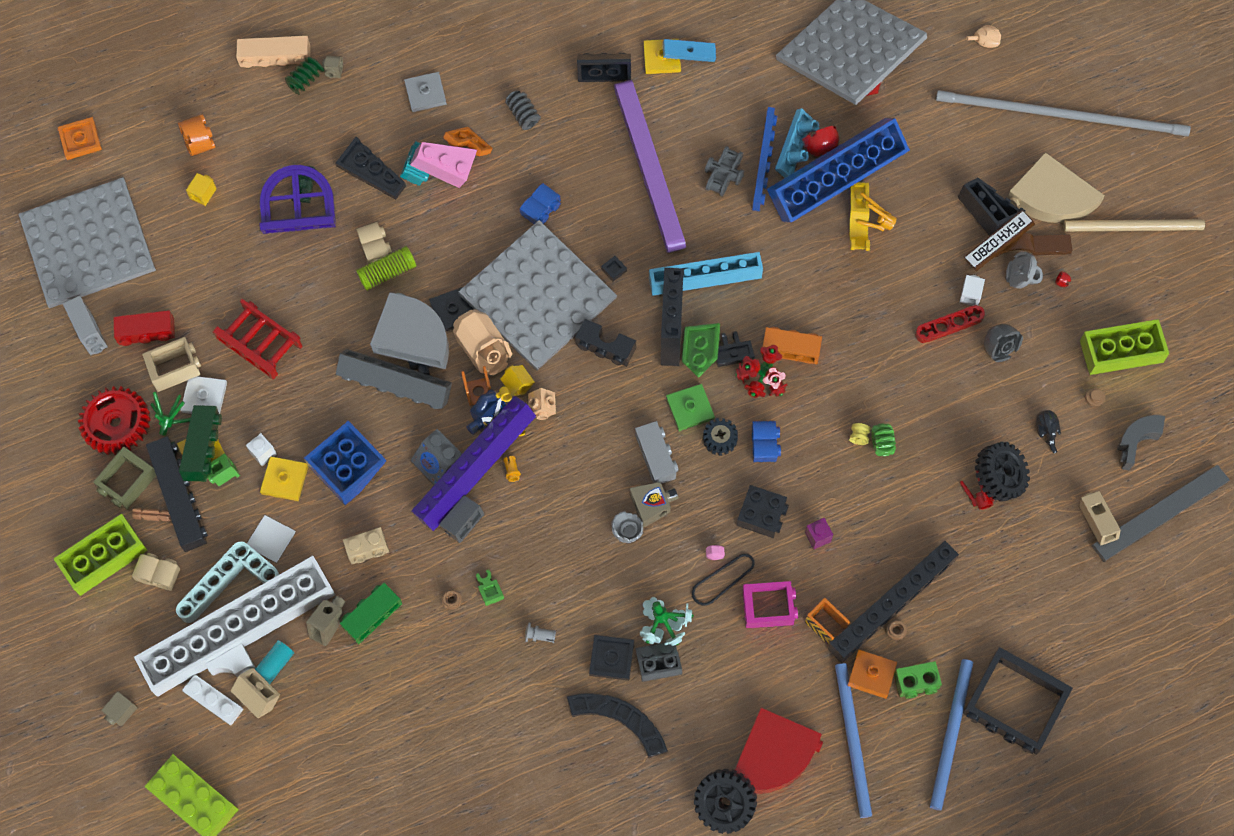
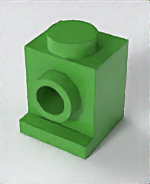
[207,453,240,486]

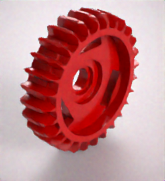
[78,386,151,455]

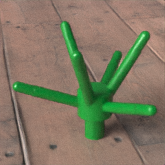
[150,392,191,436]

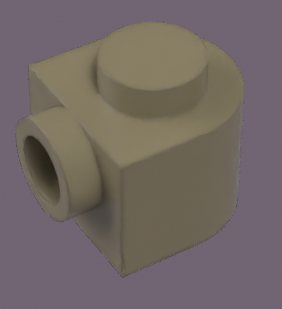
[322,55,343,78]

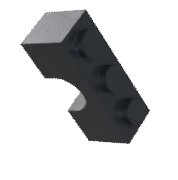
[575,319,636,367]

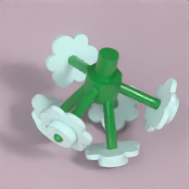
[640,597,694,646]

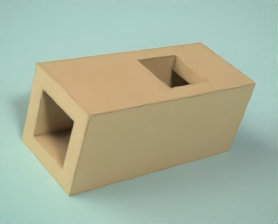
[1079,491,1121,546]

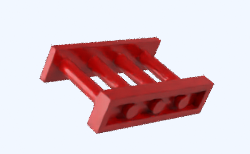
[213,299,303,380]

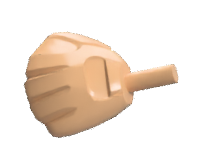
[966,25,1001,48]

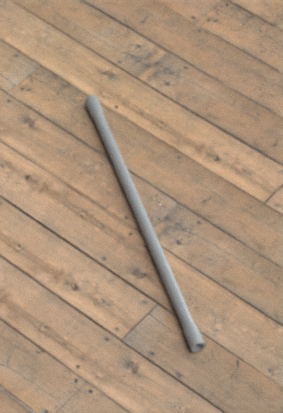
[936,90,1191,136]

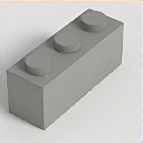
[635,421,679,484]

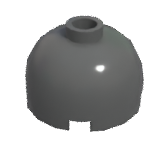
[984,324,1023,362]

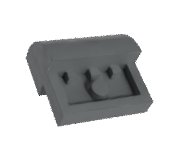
[635,643,682,682]

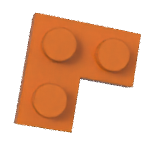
[443,127,493,157]

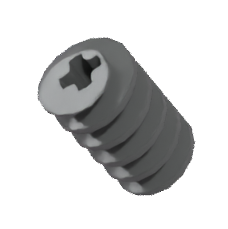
[505,91,541,130]

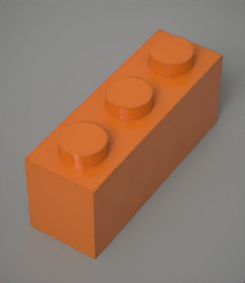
[761,327,822,365]

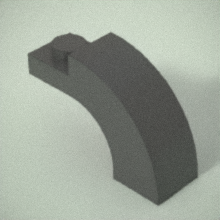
[1117,415,1165,471]

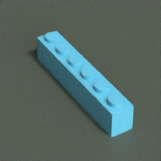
[649,252,763,296]

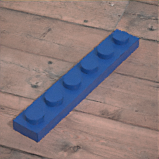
[752,107,778,211]

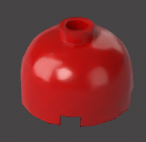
[802,126,840,157]

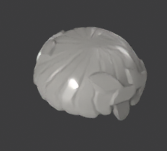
[612,511,643,543]

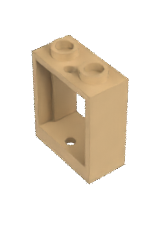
[142,337,201,392]

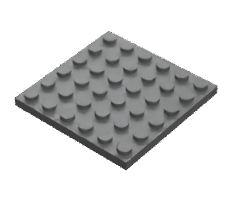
[776,0,927,105]
[19,177,156,308]
[458,220,617,371]

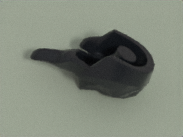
[1036,410,1061,453]

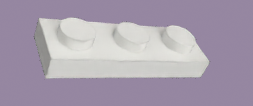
[182,674,243,726]

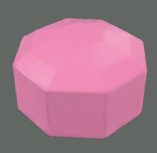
[706,545,725,560]

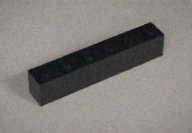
[146,436,208,552]

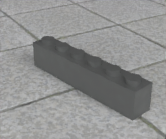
[335,349,452,409]

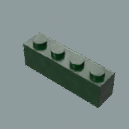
[179,405,222,482]

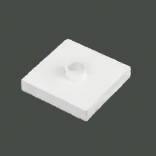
[181,377,227,414]

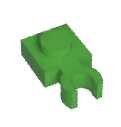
[476,570,504,606]

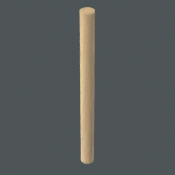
[1063,219,1205,232]

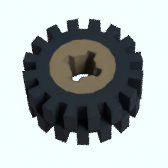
[703,418,738,456]

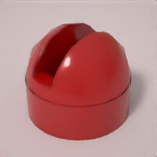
[1055,271,1071,287]

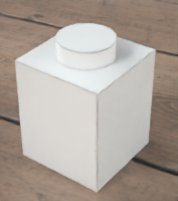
[959,275,985,306]
[246,433,277,466]

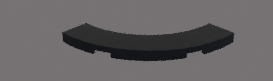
[567,693,668,758]

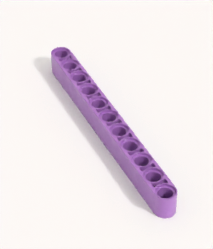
[614,80,686,253]

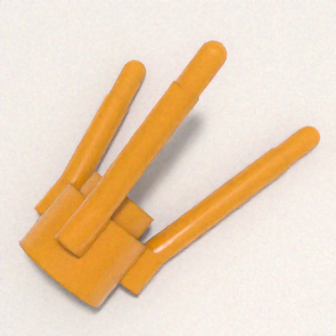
[857,192,897,232]

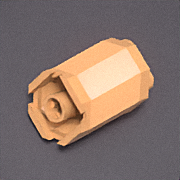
[453,309,512,376]

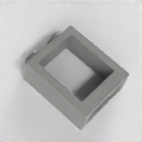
[63,296,108,355]

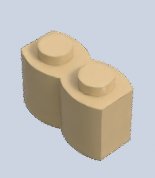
[356,222,392,264]
[132,553,180,591]

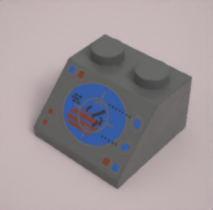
[411,429,462,485]

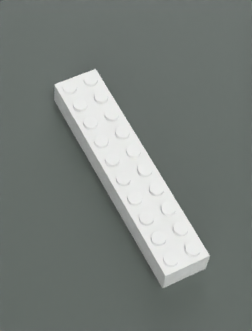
[134,556,335,697]

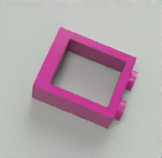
[742,581,798,628]

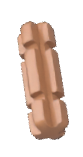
[132,508,171,522]

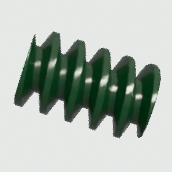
[285,57,325,95]

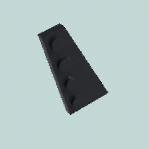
[335,137,406,200]

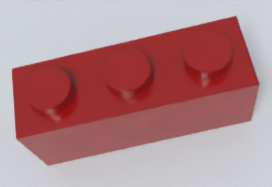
[113,310,175,346]

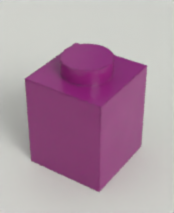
[805,518,833,549]

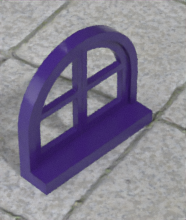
[260,165,336,234]

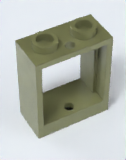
[93,447,156,510]

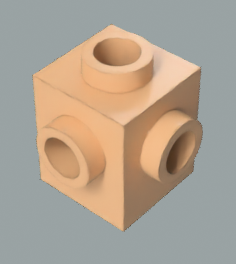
[528,388,556,420]

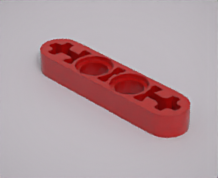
[915,305,985,343]

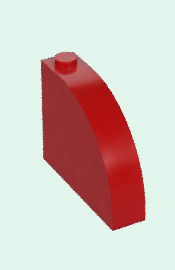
[735,708,824,794]

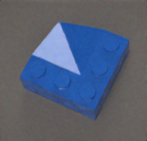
[304,421,386,505]

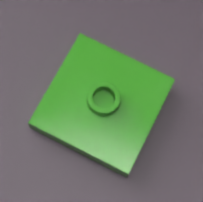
[666,384,715,431]

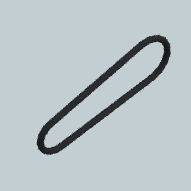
[692,554,755,606]

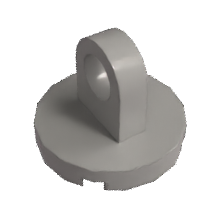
[1006,251,1043,289]

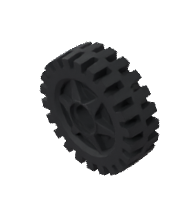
[975,442,1030,502]
[694,769,757,834]

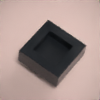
[601,256,627,282]

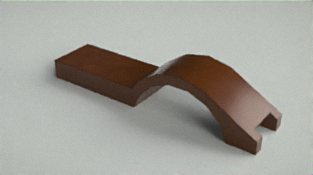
[995,232,1073,257]

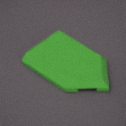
[682,323,720,378]

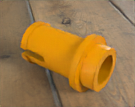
[503,456,521,482]

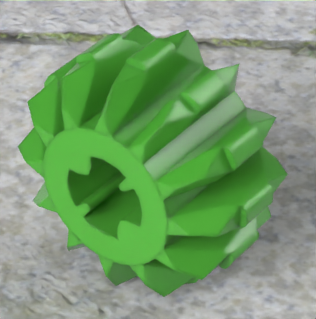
[871,423,896,457]

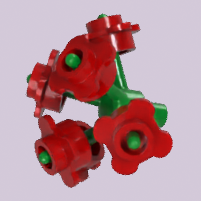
[735,345,788,398]

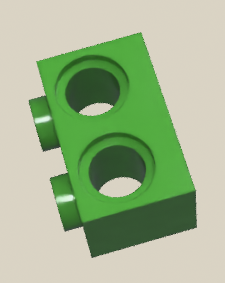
[894,661,942,699]

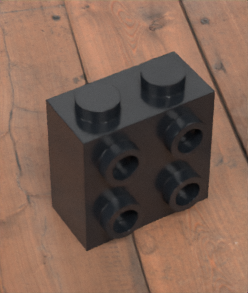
[737,485,789,538]

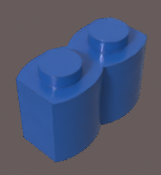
[520,183,561,224]
[752,421,781,462]

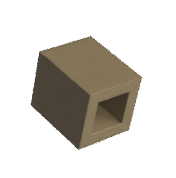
[101,691,138,727]

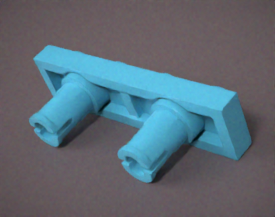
[775,108,819,178]

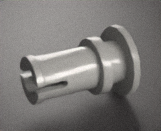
[525,622,556,643]

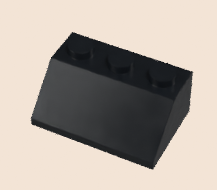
[577,53,631,82]

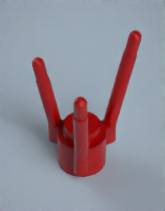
[960,471,994,510]

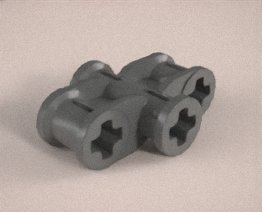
[705,146,744,197]

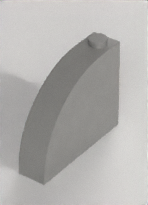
[370,292,449,369]

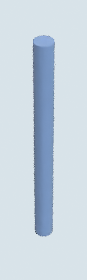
[930,659,973,811]
[835,663,872,818]

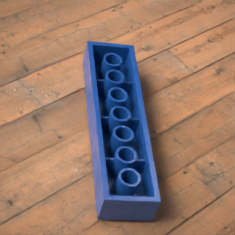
[767,118,910,223]

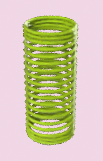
[356,246,416,291]

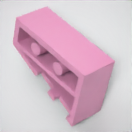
[410,142,477,188]

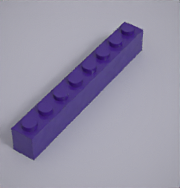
[411,396,536,531]

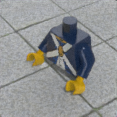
[466,387,525,436]

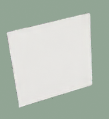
[247,515,296,563]

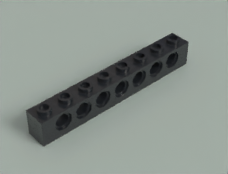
[828,541,959,664]

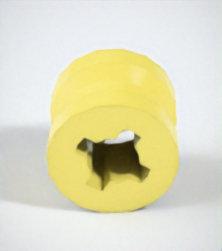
[849,423,871,445]

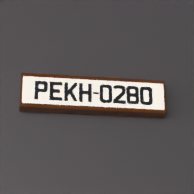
[964,210,1035,271]

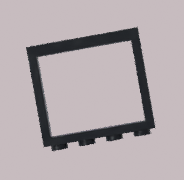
[661,267,684,366]
[963,647,1073,755]

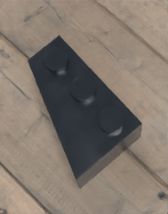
[958,177,1026,236]

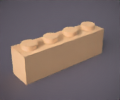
[236,36,311,68]

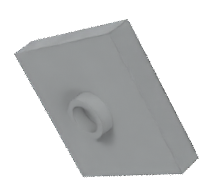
[404,72,447,112]

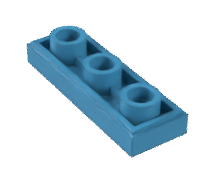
[663,39,716,62]

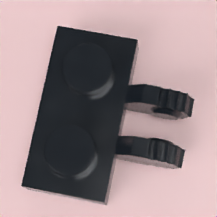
[716,331,755,367]

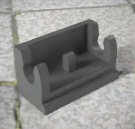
[439,495,484,543]

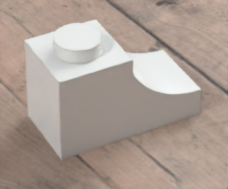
[205,644,256,678]

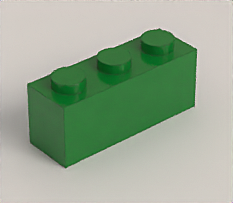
[340,583,402,645]

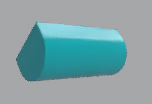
[255,640,294,684]

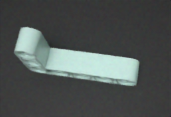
[176,542,280,623]

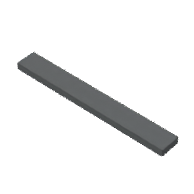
[1092,465,1230,562]

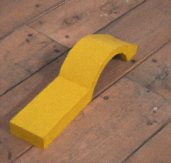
[849,182,870,251]

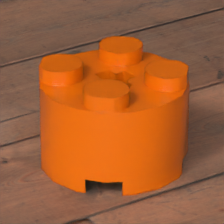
[178,114,215,156]

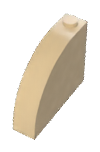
[1007,153,1105,223]

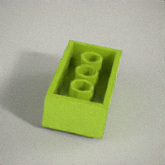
[1080,319,1169,375]
[54,514,148,596]
[145,754,239,836]

